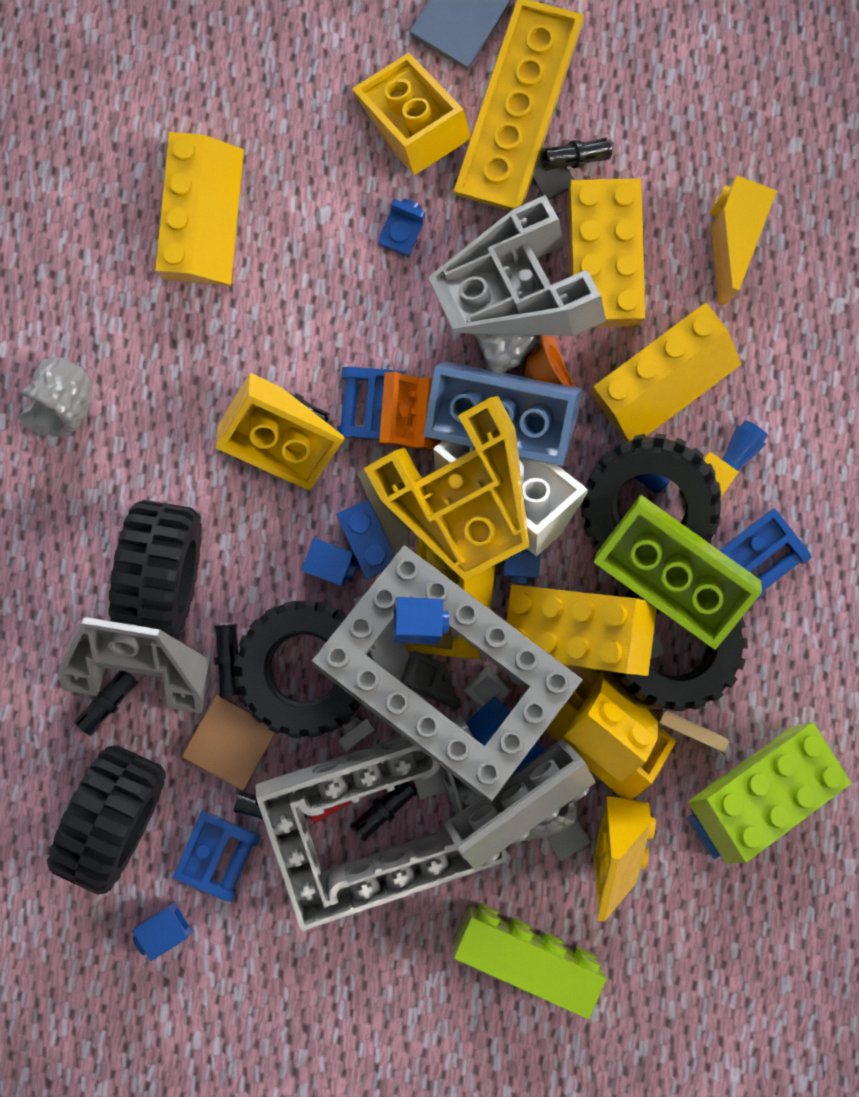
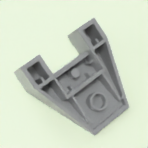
[428,195,606,336]
[58,617,212,714]

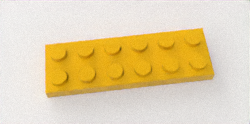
[454,0,584,211]

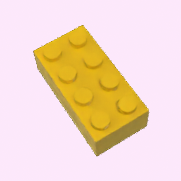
[567,178,645,327]
[506,585,657,676]

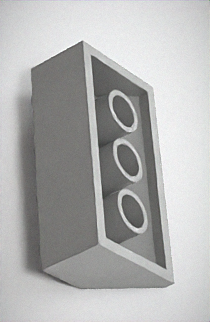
[444,738,596,870]

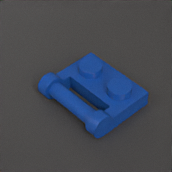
[337,367,404,440]
[719,508,812,601]
[172,810,261,902]

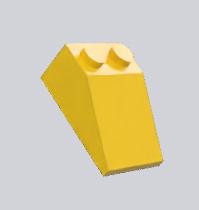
[352,52,471,176]
[709,176,777,305]
[216,373,344,491]
[564,670,659,783]
[593,796,656,922]

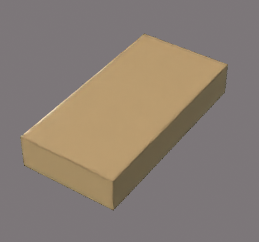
[658,709,730,753]

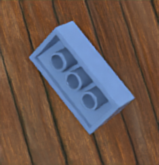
[423,361,582,466]

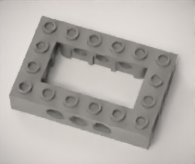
[312,545,583,804]
[255,716,509,932]

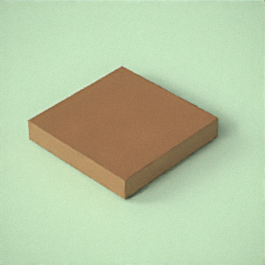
[182,694,276,791]

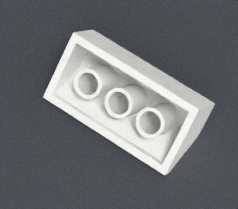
[433,441,588,556]

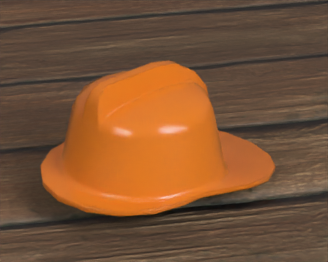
[525,335,577,388]

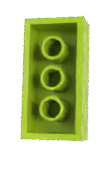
[593,494,762,650]
[687,722,852,864]
[452,903,607,1019]

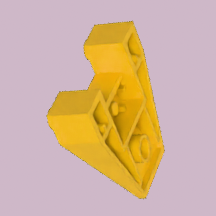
[364,396,530,581]

